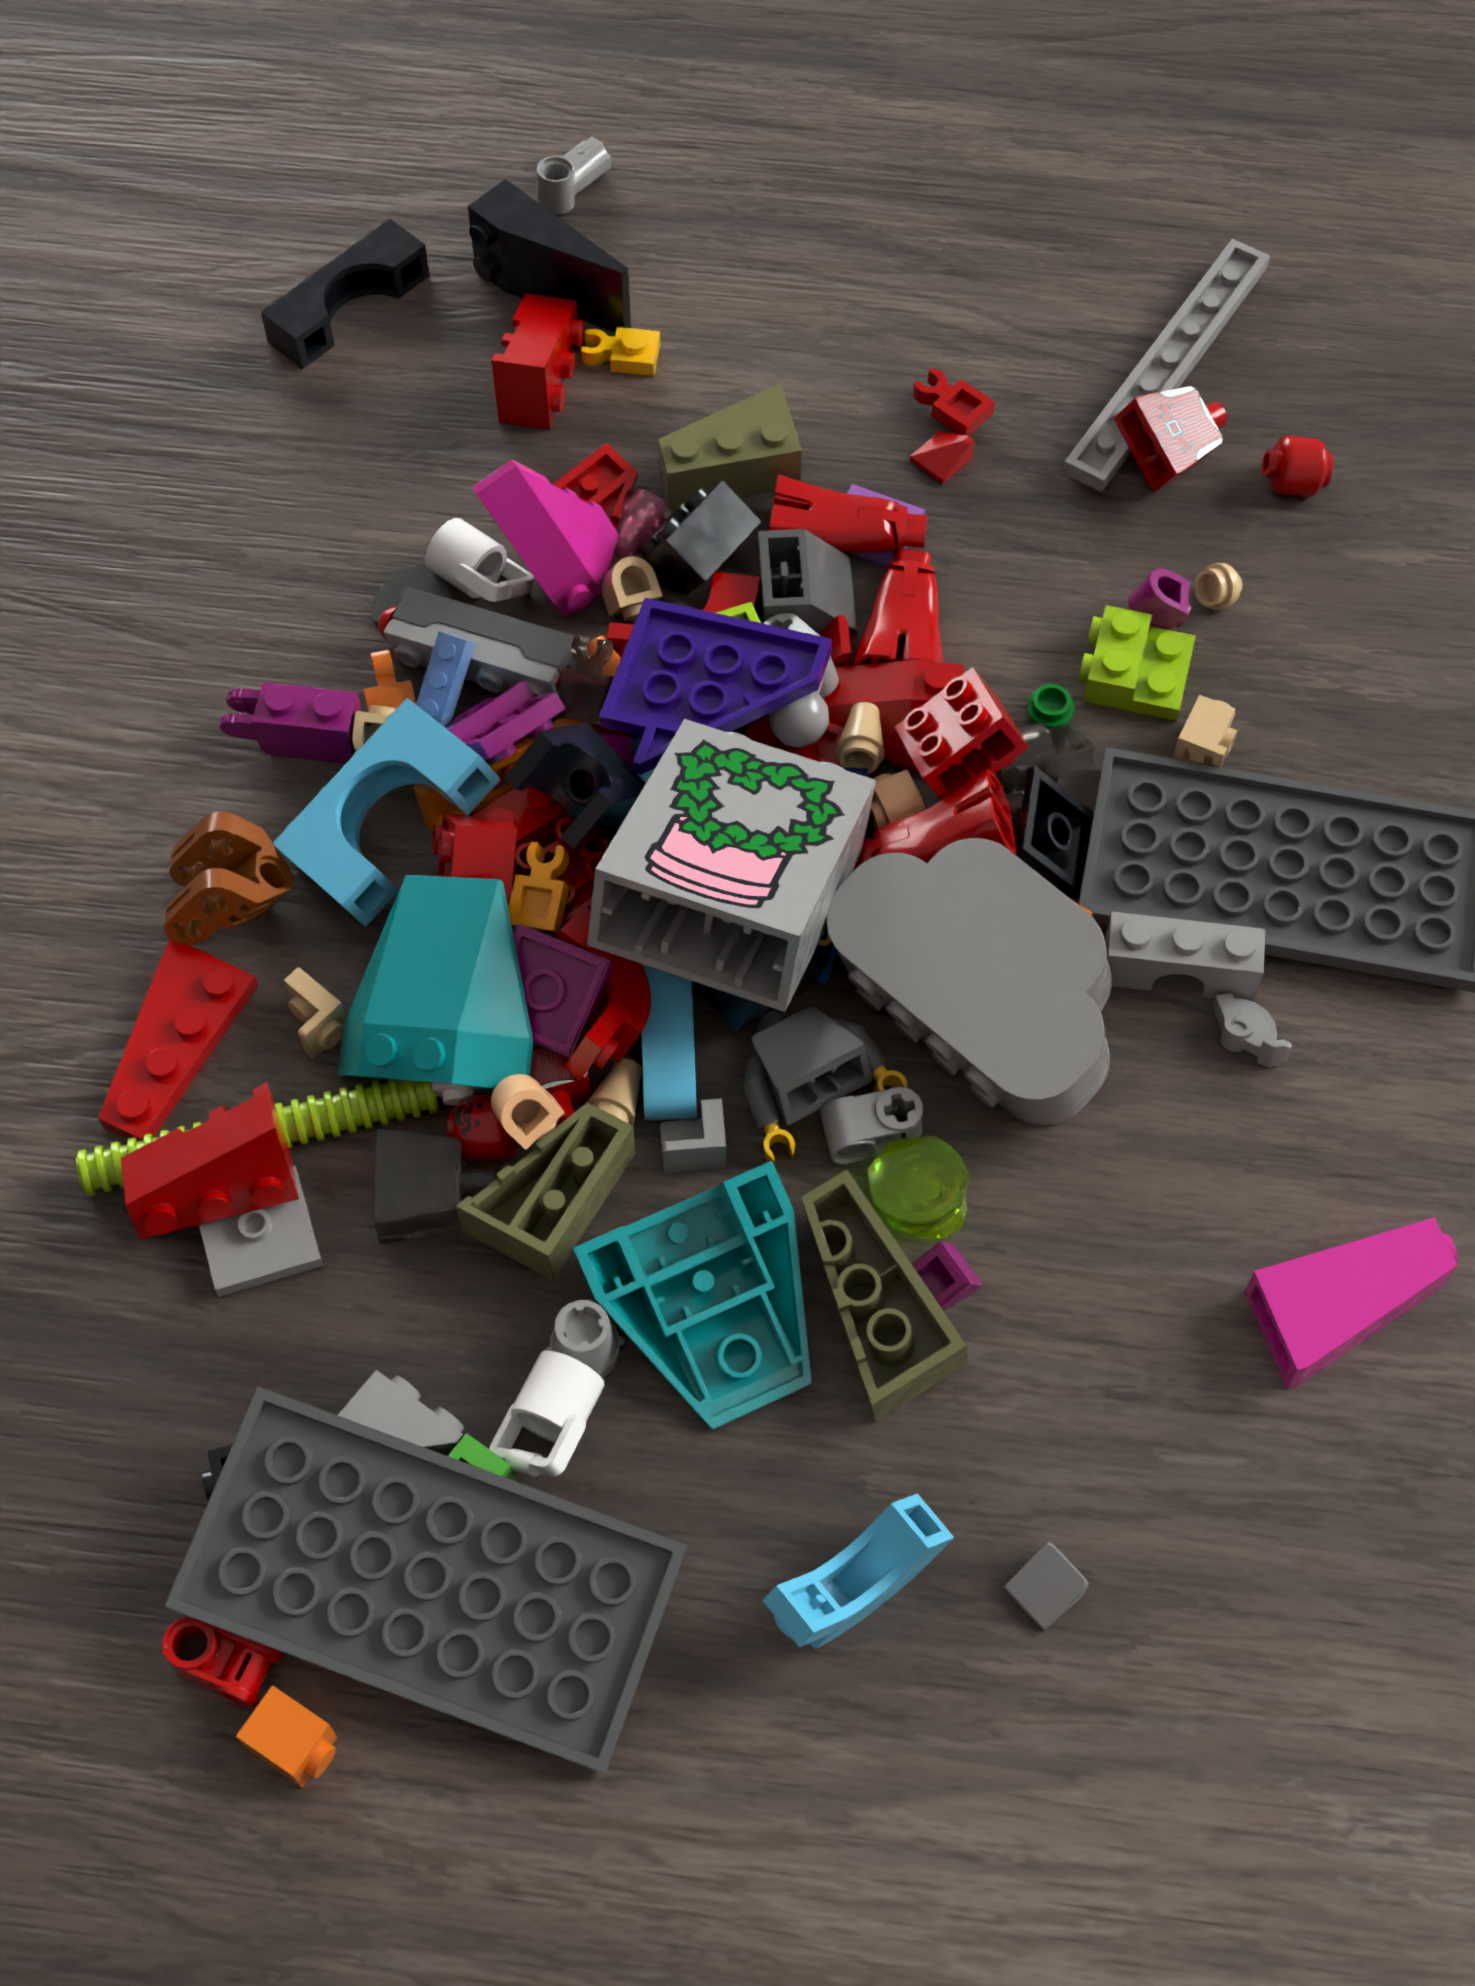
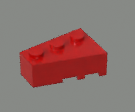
[491,293,585,430]

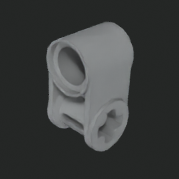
[819,1087,923,1165]

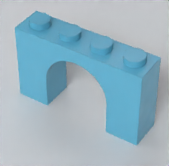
[273,698,501,927]

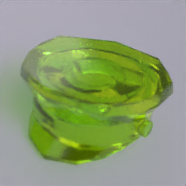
[867,1136,970,1239]

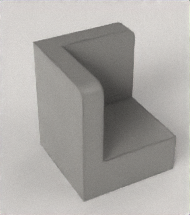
[660,1099,726,1173]

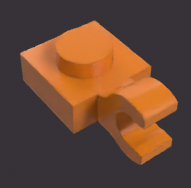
[364,649,416,711]

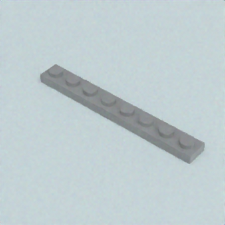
[1063,239,1270,492]

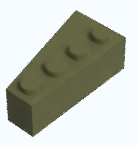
[801,1169,968,1422]

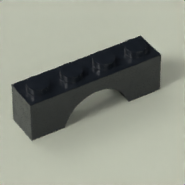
[260,219,430,370]

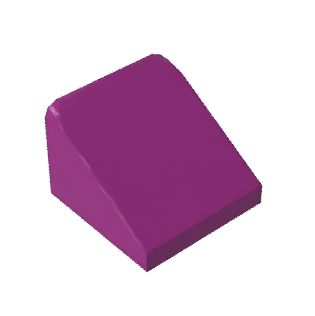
[912,1241,983,1311]

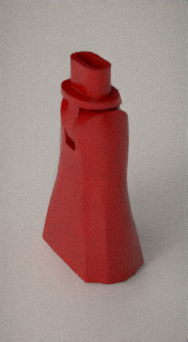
[769,474,928,553]
[851,549,944,665]
[853,769,1016,871]

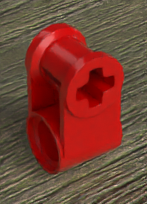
[162,1616,283,1710]

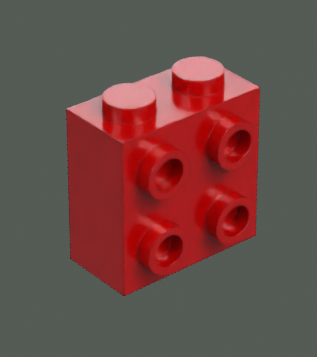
[895,667,1029,800]

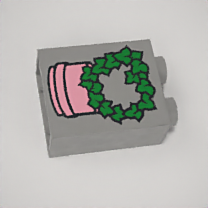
[587,719,876,1012]

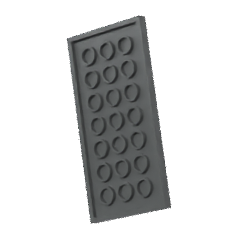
[1078,747,1475,993]
[164,1386,688,1774]

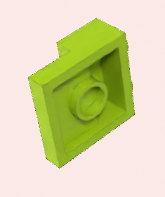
[1078,605,1196,721]

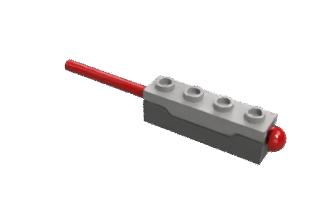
[378,587,612,703]

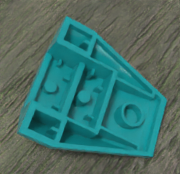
[337,875,533,1090]
[572,1161,812,1430]

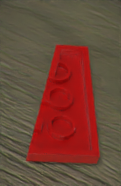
[98,939,258,1142]

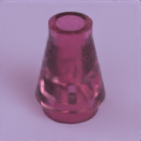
[614,489,667,559]

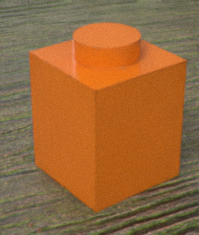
[236,1685,338,1788]

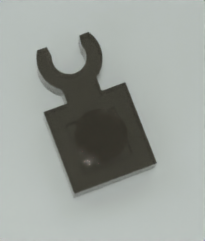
[555,635,614,725]

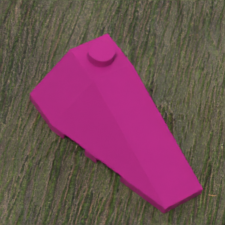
[472,459,619,619]

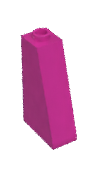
[1244,1217,1458,1389]

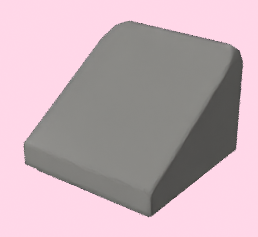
[1004,1542,1089,1632]

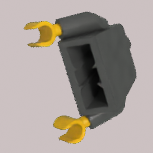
[744,1007,907,1166]

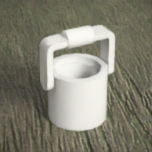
[425,518,535,602]
[489,1350,605,1477]

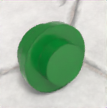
[1026,684,1075,730]

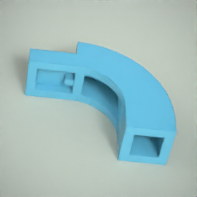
[762,1494,954,1649]

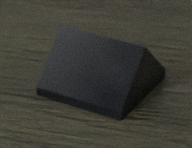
[1015,766,1094,899]

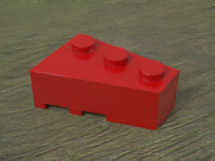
[121,1082,299,1240]

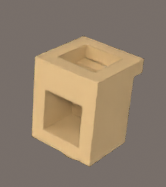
[1173,695,1238,767]

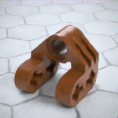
[164,812,294,945]

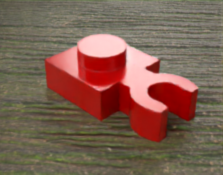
[913,368,995,436]

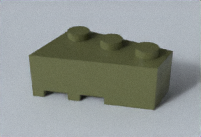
[658,383,802,509]
[456,1102,636,1281]

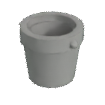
[546,1300,625,1378]

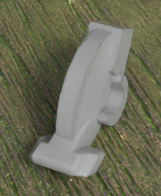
[1212,992,1292,1068]

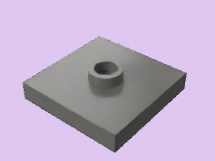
[199,1166,323,1297]

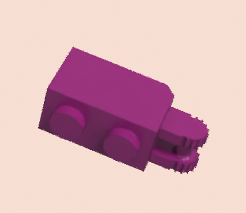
[219,682,362,764]

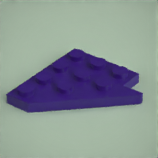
[599,598,832,774]

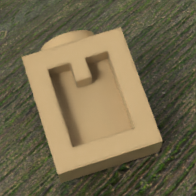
[284,967,346,1059]

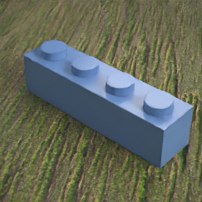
[416,631,476,728]

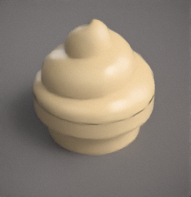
[1194,563,1243,610]

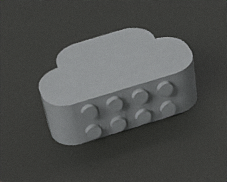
[827,838,1111,1125]

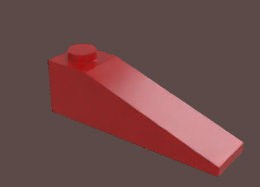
[823,660,964,773]

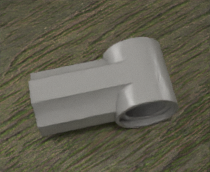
[536,137,611,215]

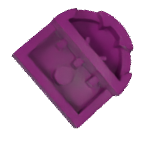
[446,680,566,764]

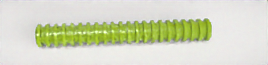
[76,1079,439,1196]

